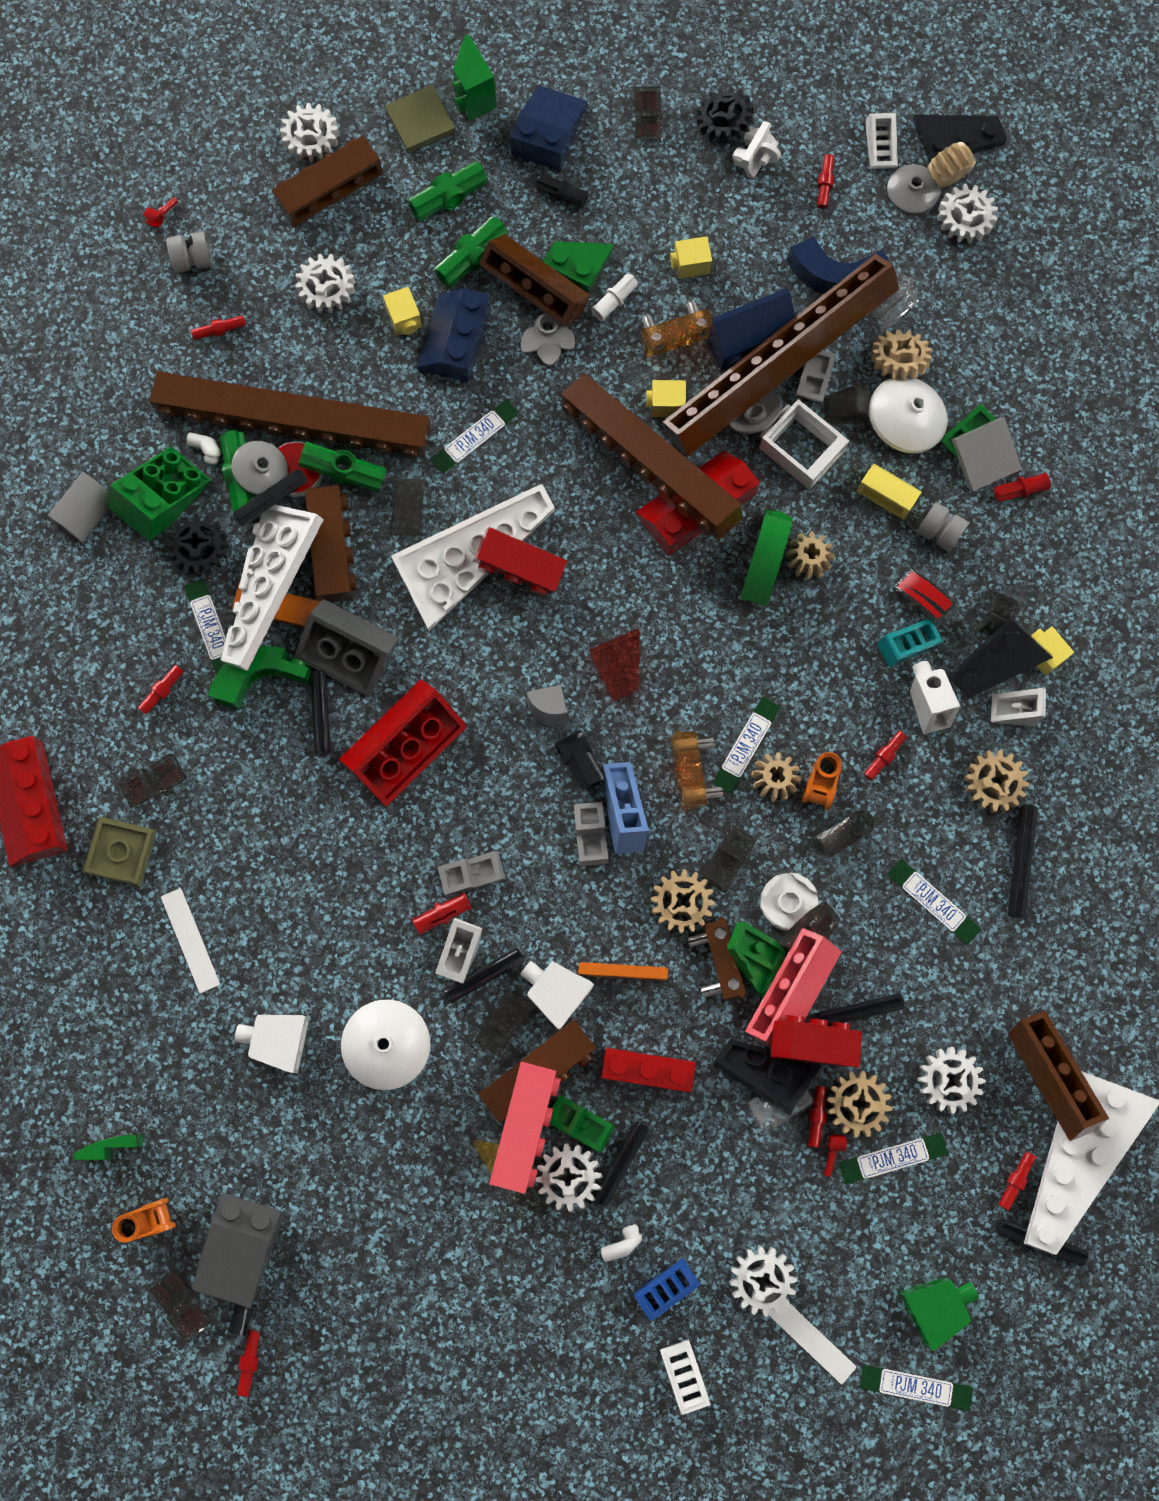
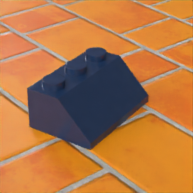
[416,288,491,383]
[707,288,795,370]

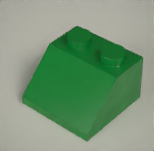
[452,34,496,121]

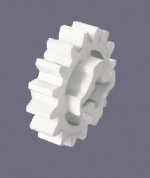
[280,103,339,162]
[937,184,998,244]
[295,254,355,313]
[917,1047,985,1113]
[536,1144,602,1212]
[729,1246,797,1317]

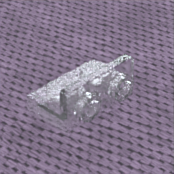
[866,270,920,333]

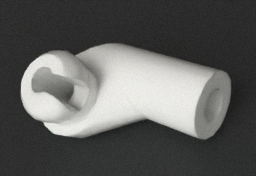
[186,432,221,465]
[601,1224,642,1262]

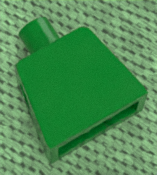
[898,1277,979,1351]

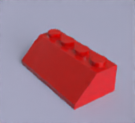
[635,451,760,556]
[339,679,468,807]
[0,735,68,867]

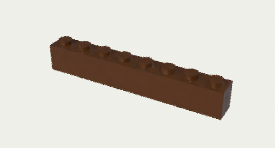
[561,373,743,541]

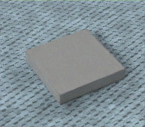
[952,417,1022,491]

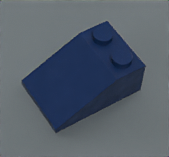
[510,85,588,171]

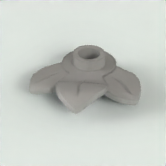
[521,313,575,366]

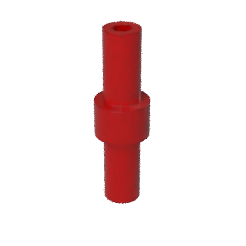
[817,154,835,209]
[190,315,247,341]
[137,665,184,715]
[863,731,907,781]
[808,1085,827,1148]
[998,1151,1037,1211]
[237,1330,260,1397]

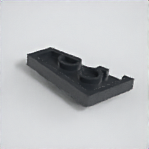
[913,115,1007,163]
[948,617,1053,698]
[713,1039,822,1116]

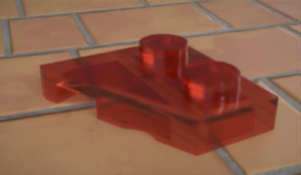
[588,629,640,703]

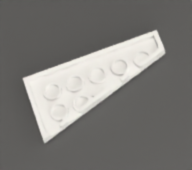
[391,484,555,631]
[221,505,324,671]
[1024,1071,1159,1255]

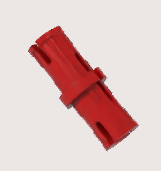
[411,892,472,935]

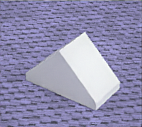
[991,688,1046,726]
[435,918,483,984]

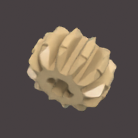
[927,142,976,188]
[786,531,835,581]
[751,752,801,802]

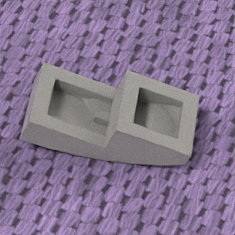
[796,350,837,403]
[574,802,608,866]
[438,851,505,895]

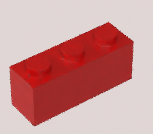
[473,527,567,596]
[771,1015,862,1068]
[601,1048,696,1093]

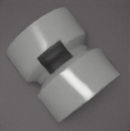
[166,231,213,273]
[916,502,970,553]

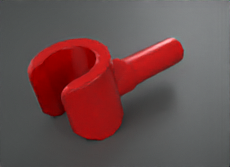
[143,197,178,227]
[824,1134,847,1177]

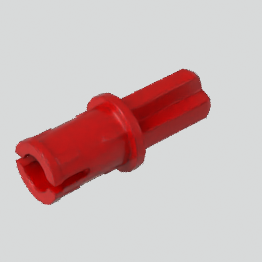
[994,473,1051,502]

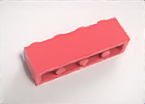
[745,928,842,1049]
[489,1062,561,1194]

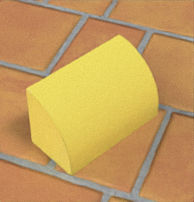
[857,464,922,520]

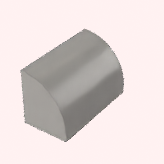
[48,472,109,543]
[527,685,567,727]

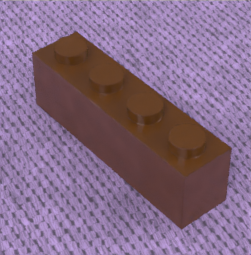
[272,135,383,228]
[479,234,591,326]
[305,485,357,603]
[1008,1011,1109,1141]
[478,1020,596,1123]

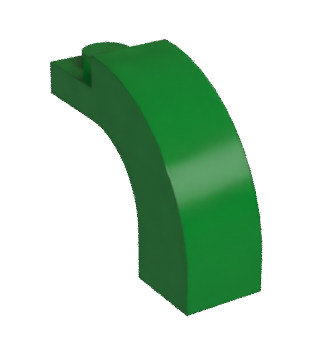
[740,509,793,606]
[207,646,311,710]

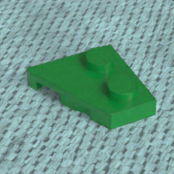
[543,241,614,292]
[727,922,786,999]

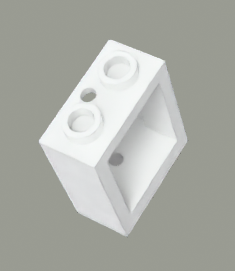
[759,399,849,490]

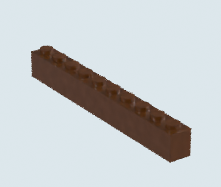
[663,254,899,457]
[149,371,431,459]

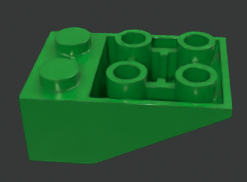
[107,446,211,541]

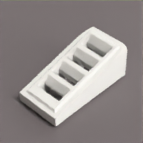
[866,113,898,169]
[660,1339,710,1415]

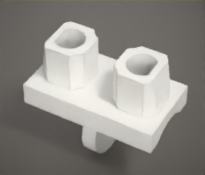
[732,121,781,179]

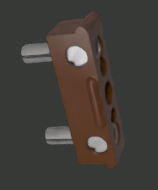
[688,917,747,1000]

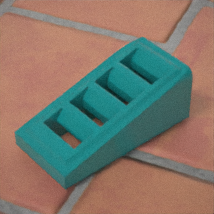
[877,618,944,667]

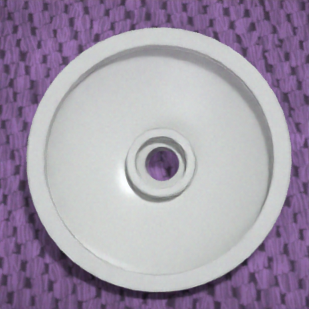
[869,376,948,454]
[341,1000,431,1090]

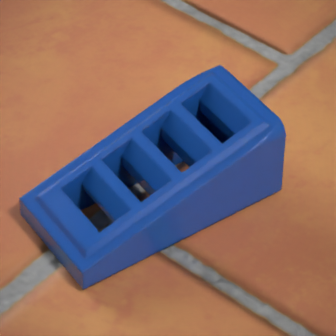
[633,1258,700,1322]

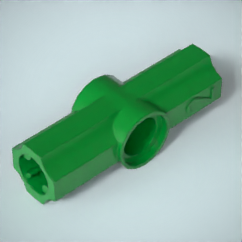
[407,161,488,222]
[434,217,508,288]
[220,430,256,512]
[298,442,386,493]

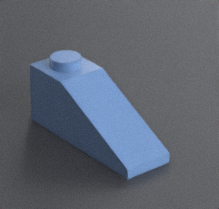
[602,762,649,854]

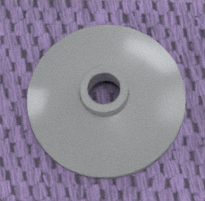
[887,165,941,214]
[730,392,782,434]
[231,441,288,495]

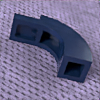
[787,236,888,294]

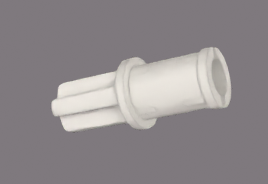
[591,274,638,322]

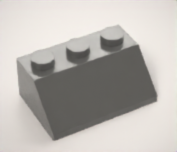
[294,599,399,697]

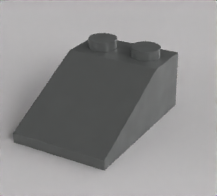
[192,1193,284,1309]

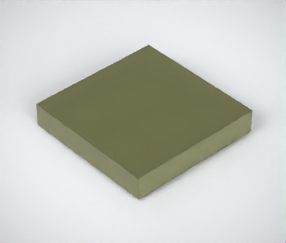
[385,85,456,153]
[82,816,157,887]

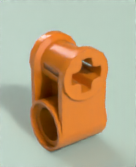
[801,752,842,811]
[112,1197,176,1243]

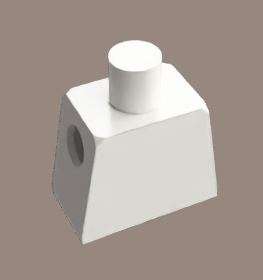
[910,661,960,734]
[520,961,594,1031]
[235,1015,310,1074]

